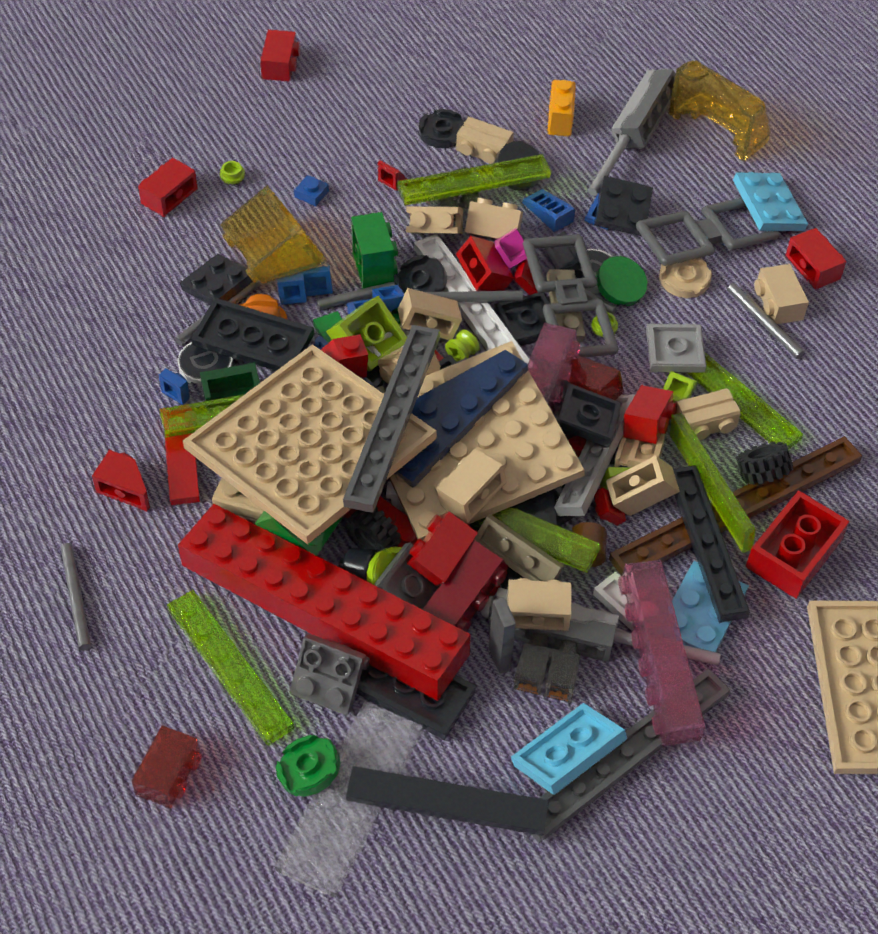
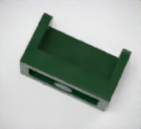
[200,363,260,416]

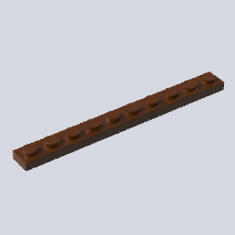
[609,436,862,581]

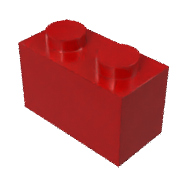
[260,29,300,82]
[138,157,198,217]
[785,228,846,290]
[456,236,514,291]
[623,385,677,444]
[407,511,478,585]

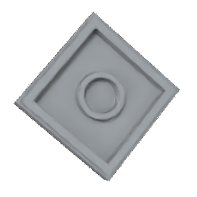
[646,324,706,373]

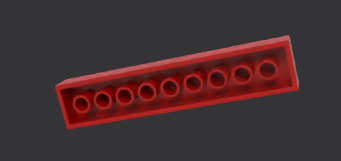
[178,504,471,701]

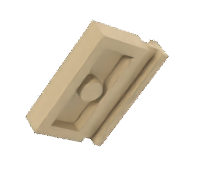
[614,434,665,467]

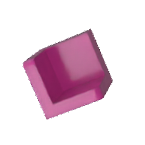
[494,228,527,269]

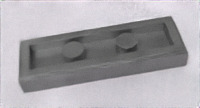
[489,598,516,674]

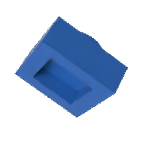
[294,175,329,207]
[158,368,190,405]

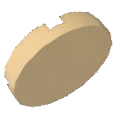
[659,258,712,298]

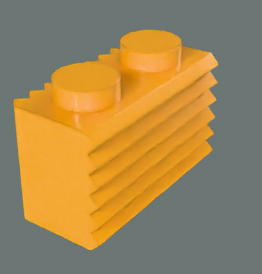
[547,80,576,136]

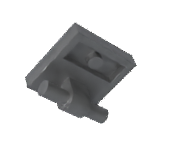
[289,633,370,716]

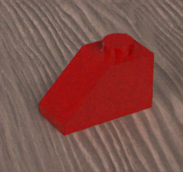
[321,334,368,378]
[92,450,150,512]

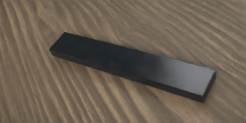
[673,465,750,623]
[346,766,549,836]

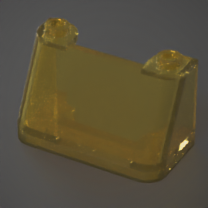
[668,60,771,161]
[220,185,327,284]

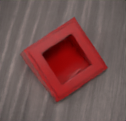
[378,160,408,191]

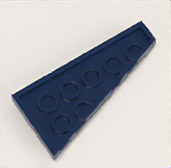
[394,350,528,488]

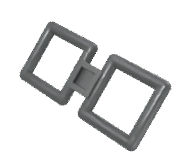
[636,198,780,266]
[523,234,619,360]

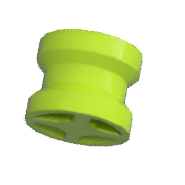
[445,330,480,362]

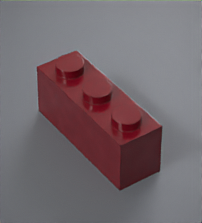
[423,540,509,632]

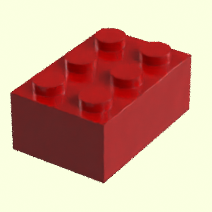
[745,490,850,599]

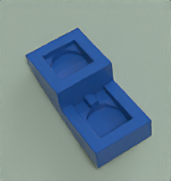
[277,266,333,305]
[347,285,404,314]

